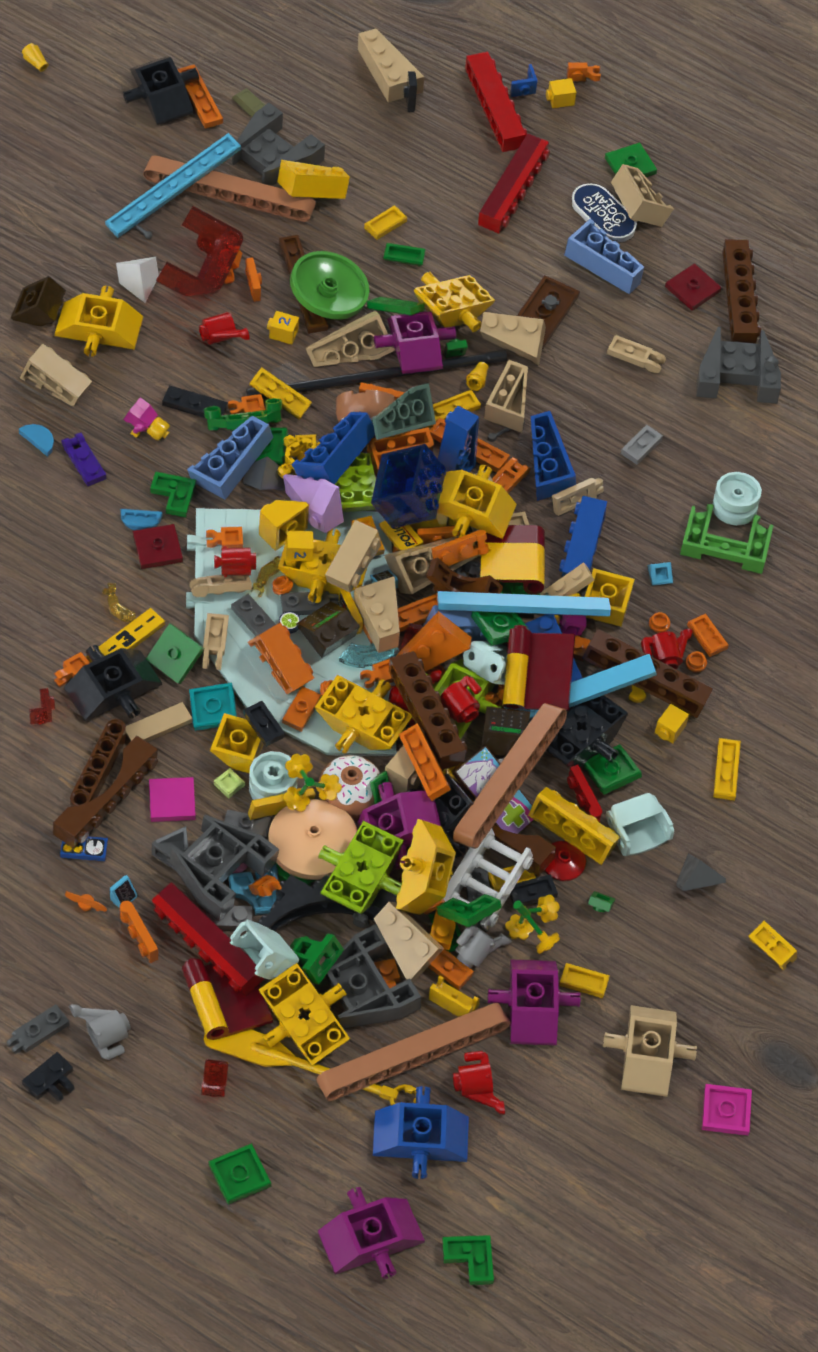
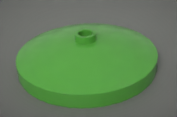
[290,251,369,319]

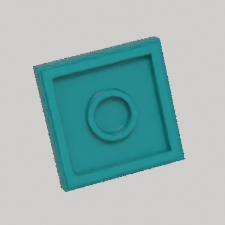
[189,682,237,731]

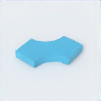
[228,872,277,915]

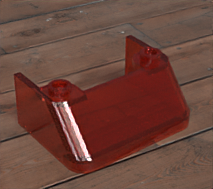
[156,206,243,296]

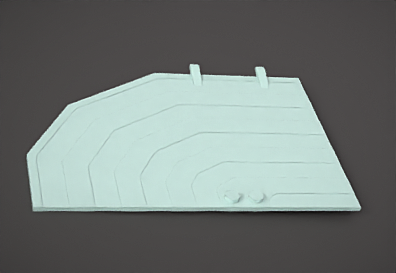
[186,508,396,756]

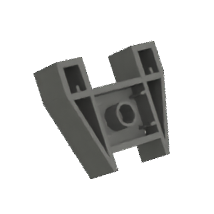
[232,103,325,186]
[696,327,781,404]
[170,815,279,921]
[314,924,421,1029]

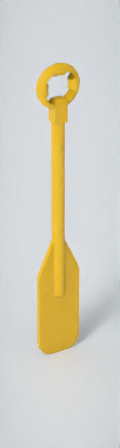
[204,1029,416,1105]

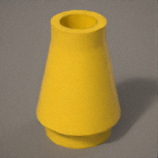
[22,43,49,72]
[466,362,489,391]

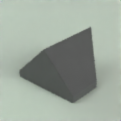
[243,457,285,491]
[152,826,188,872]
[676,853,726,891]

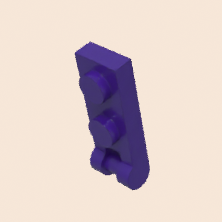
[61,432,106,487]

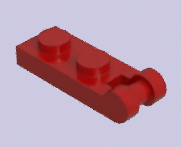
[567,765,602,823]

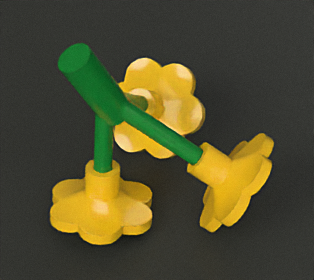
[283,754,342,812]
[505,895,560,954]

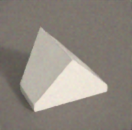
[116,257,159,303]

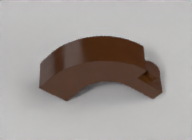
[426,558,503,594]

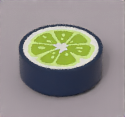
[279,611,300,634]

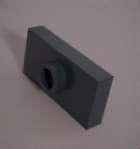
[403,71,417,112]

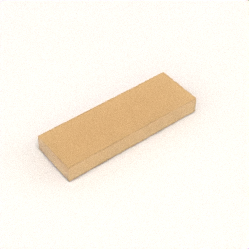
[126,702,192,742]

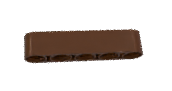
[70,719,126,807]

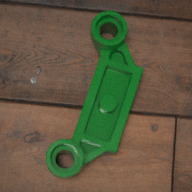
[204,398,282,431]

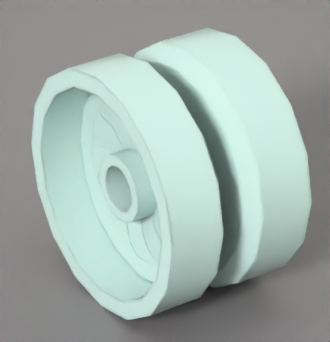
[713,472,762,526]
[249,751,298,800]

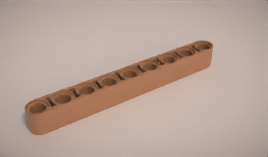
[143,156,316,222]
[453,703,567,849]
[316,1003,511,1101]

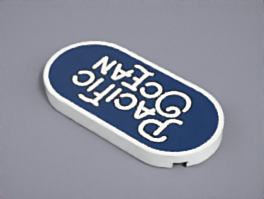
[572,183,637,242]

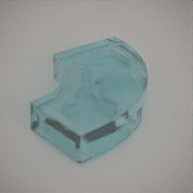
[339,642,399,668]

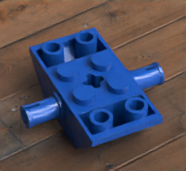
[373,1086,469,1179]

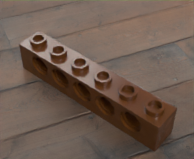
[722,239,761,344]
[582,629,713,718]
[389,651,467,770]

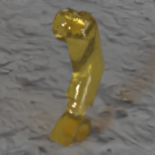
[251,556,280,597]
[102,582,136,623]

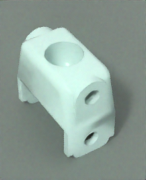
[463,641,508,685]
[606,793,674,856]
[230,919,299,980]

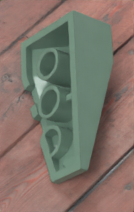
[373,383,436,439]

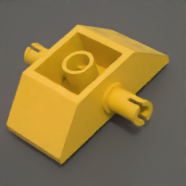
[414,271,495,332]
[55,286,143,357]
[425,465,517,539]
[278,529,367,603]
[315,675,412,753]
[396,819,456,915]
[259,963,350,1066]

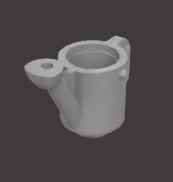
[455,925,513,968]
[69,1004,131,1060]

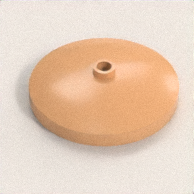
[268,799,358,880]

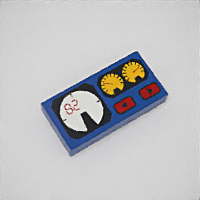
[60,836,108,861]

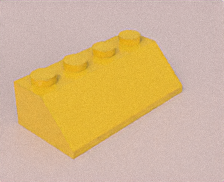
[528,787,620,865]

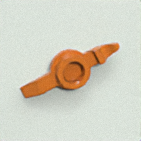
[65,891,107,912]

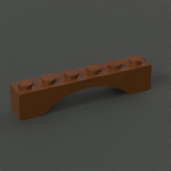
[53,735,158,849]
[453,779,556,877]

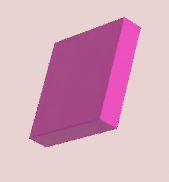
[149,777,196,822]
[702,1084,752,1136]

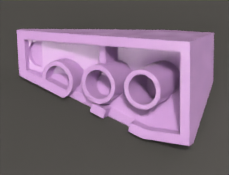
[283,474,344,533]

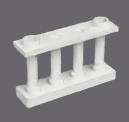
[444,828,533,932]

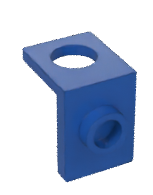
[510,64,537,97]

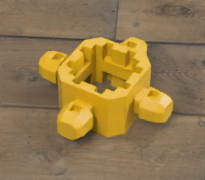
[277,435,320,478]

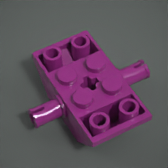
[374,311,456,374]
[357,782,441,869]
[487,959,581,1045]
[318,1187,425,1279]

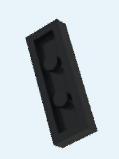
[162,385,228,418]

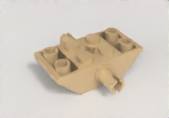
[603,1005,697,1097]

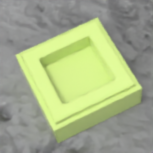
[214,768,245,799]

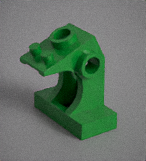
[289,933,344,984]

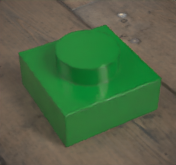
[444,339,468,358]
[588,891,615,913]

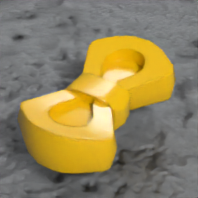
[628,685,647,703]

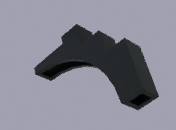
[258,874,397,932]

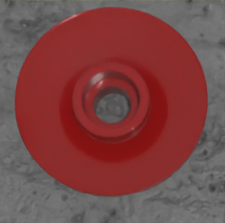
[544,841,586,881]

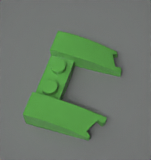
[680,504,774,574]

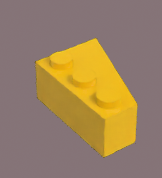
[277,160,350,199]

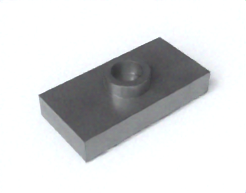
[224,810,271,839]

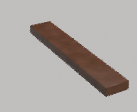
[279,235,328,334]

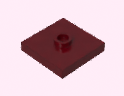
[665,263,722,311]
[133,524,183,569]

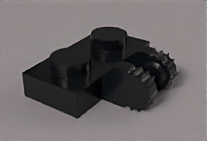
[22,1051,75,1102]

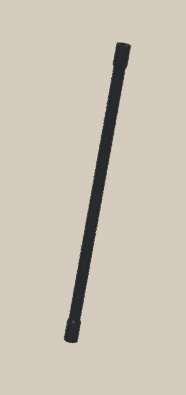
[246,349,507,399]

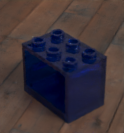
[371,444,446,529]

